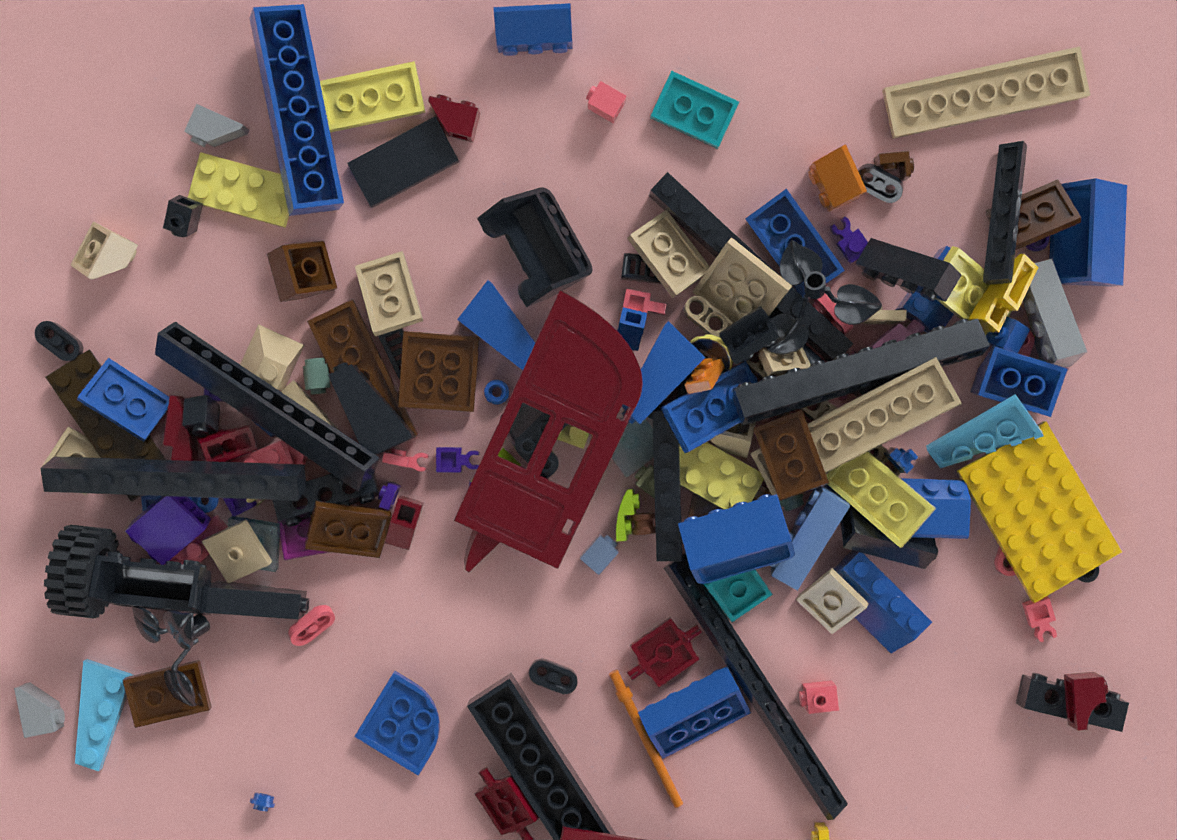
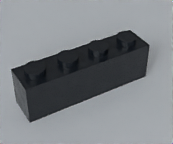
[856,238,961,302]

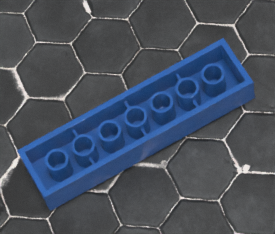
[249,4,344,216]

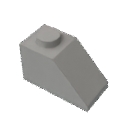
[184,104,249,147]
[14,682,65,738]

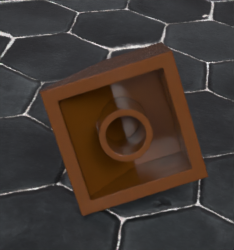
[267,241,338,302]

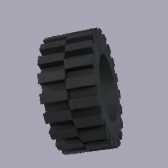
[44,525,120,619]

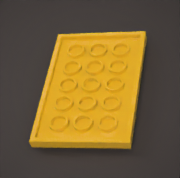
[956,421,1122,603]

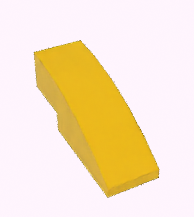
[969,254,1038,333]

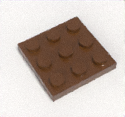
[398,331,479,412]

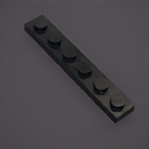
[983,140,1027,285]
[652,410,682,561]

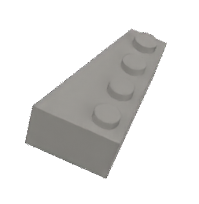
[1023,259,1087,368]

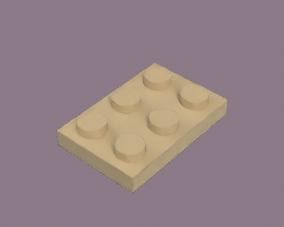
[627,210,710,298]
[355,251,423,336]

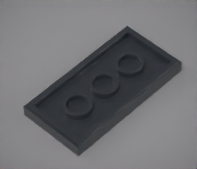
[347,116,459,208]

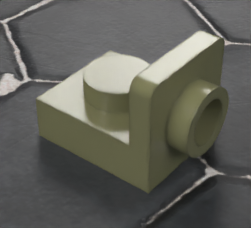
[634,464,655,499]

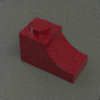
[197,424,258,462]
[1064,672,1108,731]

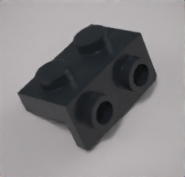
[719,306,780,365]

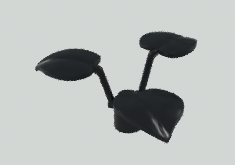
[766,240,882,355]
[132,606,210,706]

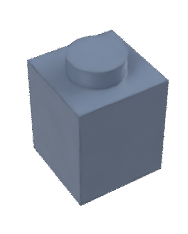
[580,534,619,575]

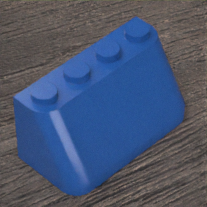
[1049,178,1127,287]
[678,494,795,584]

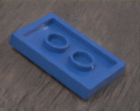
[77,358,170,442]

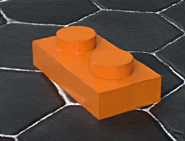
[685,358,725,394]

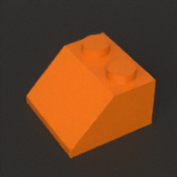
[808,144,867,212]

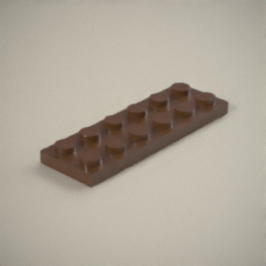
[307,300,418,436]

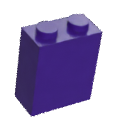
[125,496,211,565]

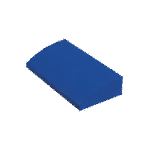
[745,188,845,297]

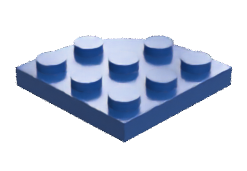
[354,671,440,776]

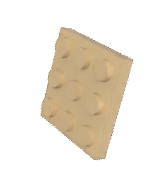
[693,238,792,323]

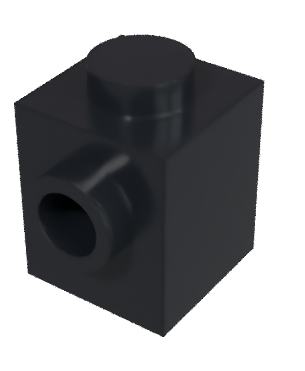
[163,195,203,237]
[182,394,220,437]

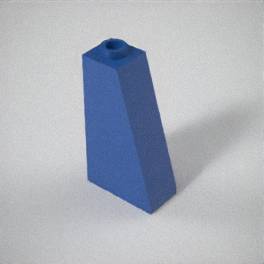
[457,280,535,370]
[621,321,705,424]

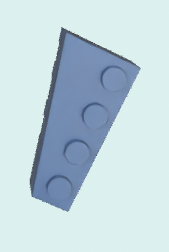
[769,484,850,591]

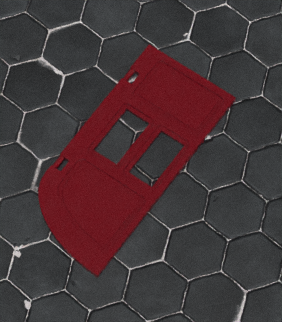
[454,290,643,569]

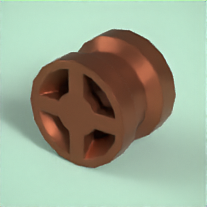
[631,512,656,535]

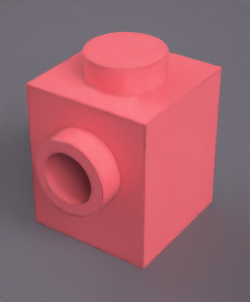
[586,81,627,124]
[799,680,839,714]

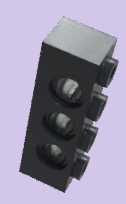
[272,474,380,527]
[1016,673,1129,732]

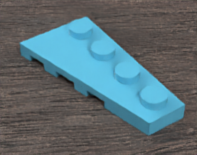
[926,394,1044,469]
[75,659,133,771]

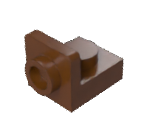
[873,151,914,181]

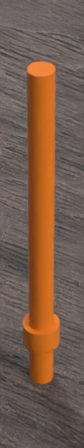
[609,669,683,808]

